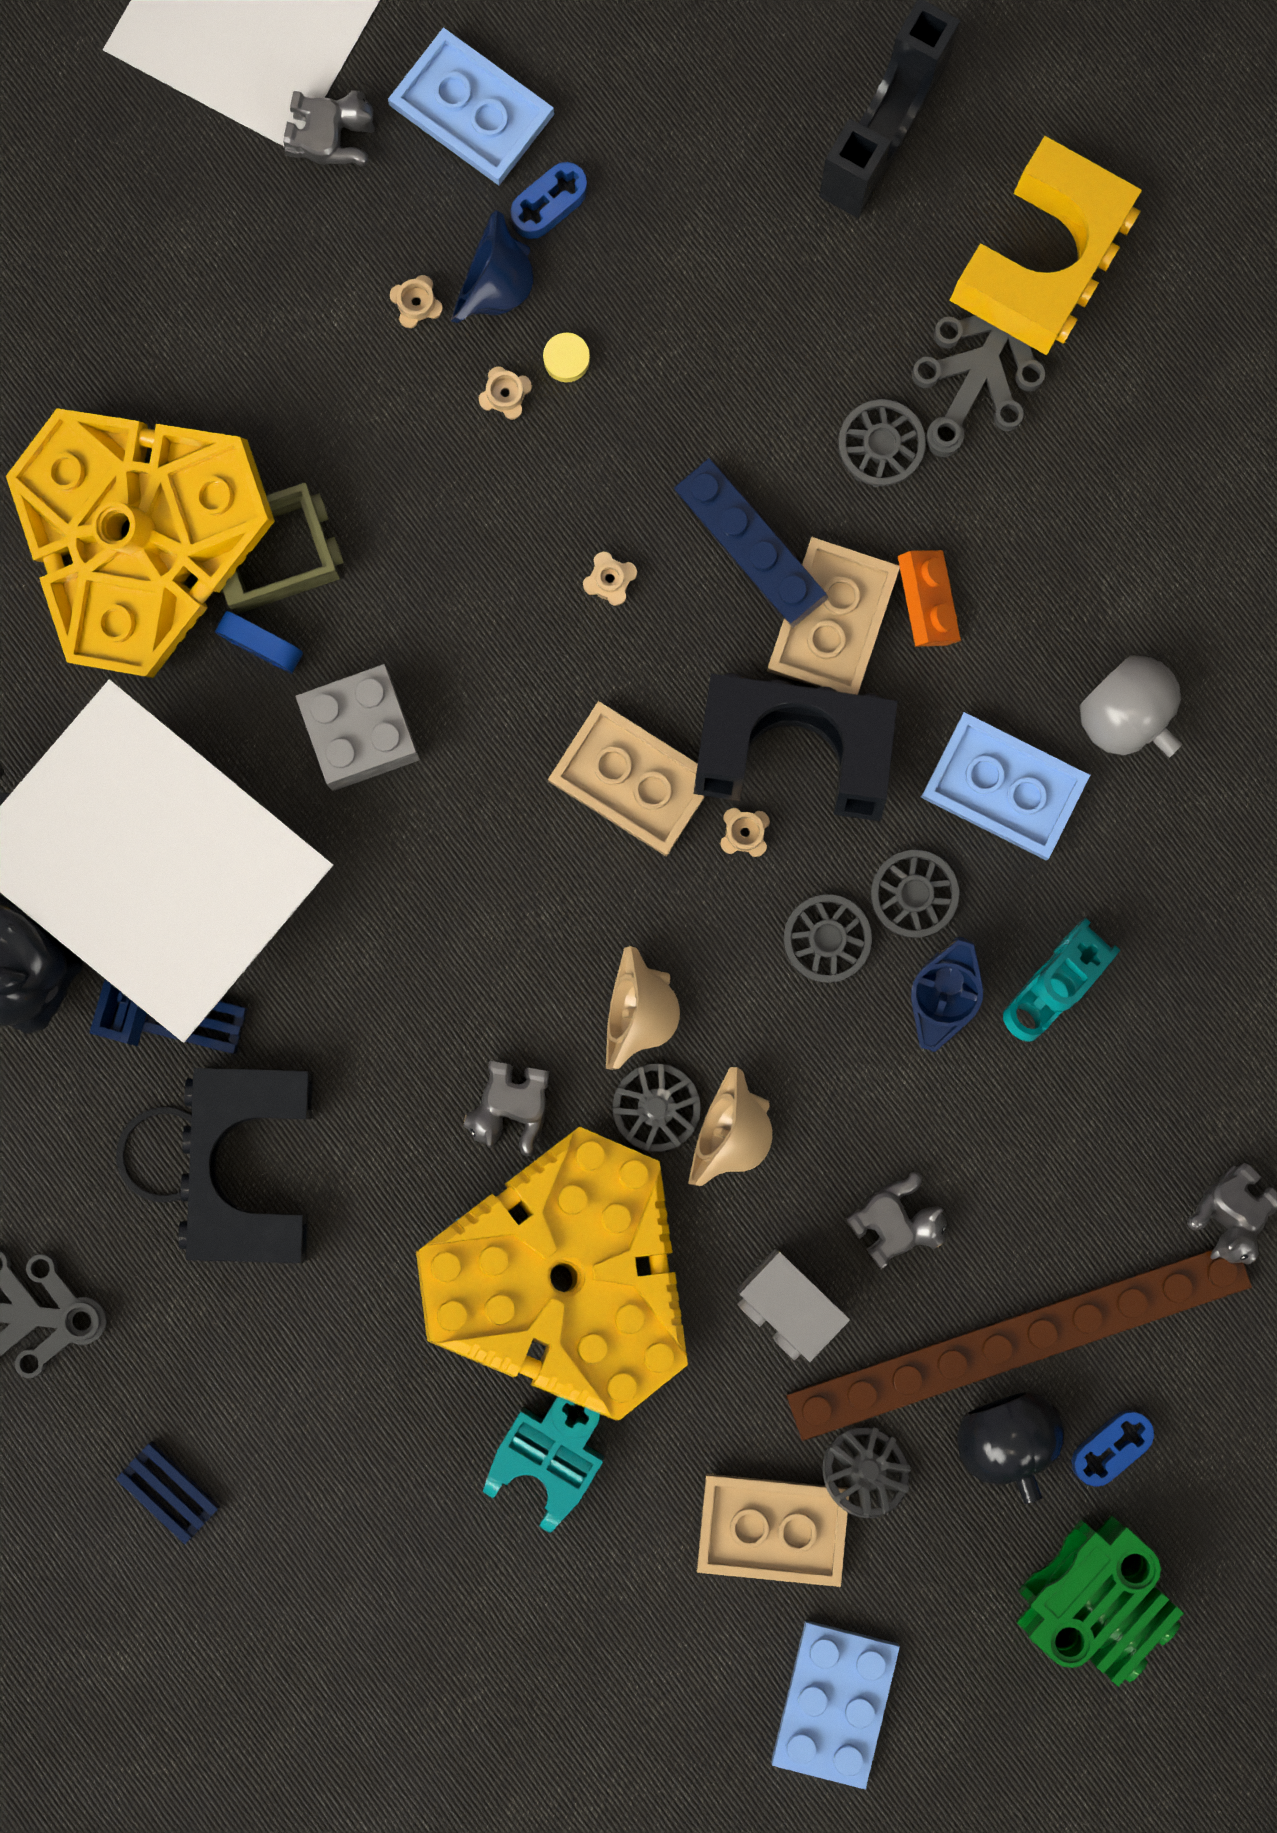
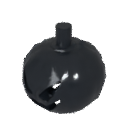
[957,1391,1064,1504]

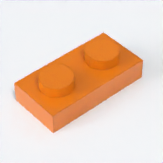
[898,550,961,647]

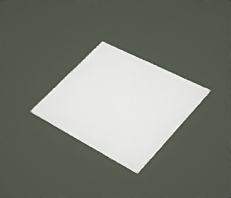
[103,0,380,147]
[0,679,333,1043]

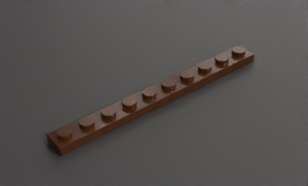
[786,1248,1252,1441]

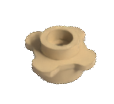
[390,275,443,328]
[479,367,532,420]
[583,552,637,606]
[720,808,770,857]

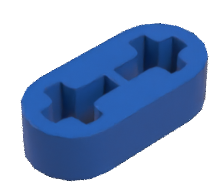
[510,162,587,239]
[215,611,303,674]
[1071,1410,1154,1487]

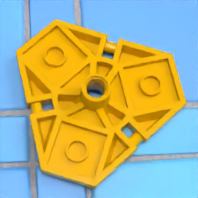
[6,408,275,678]
[416,1127,688,1421]

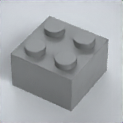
[295,664,420,791]
[736,1249,850,1362]

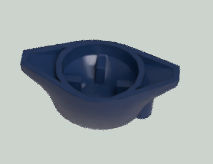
[450,210,533,323]
[911,937,983,1052]

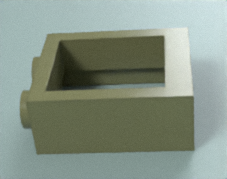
[223,482,344,615]

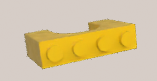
[949,136,1142,355]

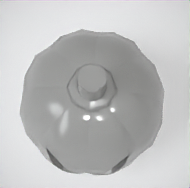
[1079,655,1183,758]

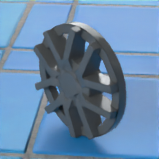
[838,399,925,487]
[871,850,959,938]
[783,894,872,983]
[612,1063,701,1152]
[822,1427,911,1518]

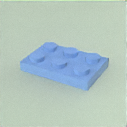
[388,27,554,186]
[921,712,1090,860]
[771,1620,900,1790]

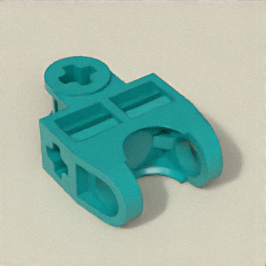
[1003,917,1120,1042]
[483,1396,604,1533]

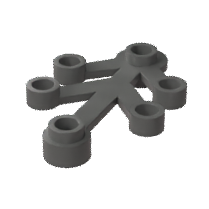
[912,315,1045,457]
[0,1249,107,1378]

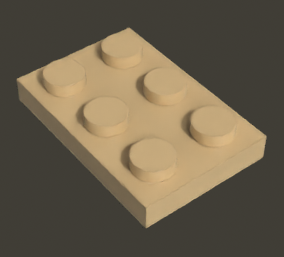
[767,537,900,695]
[548,701,705,857]
[697,1474,849,1587]

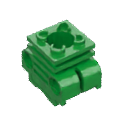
[1016,1515,1184,1687]

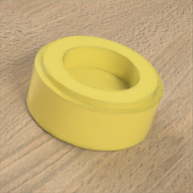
[543,333,590,382]

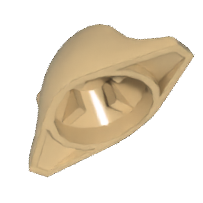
[606,946,680,1070]
[688,1067,772,1186]

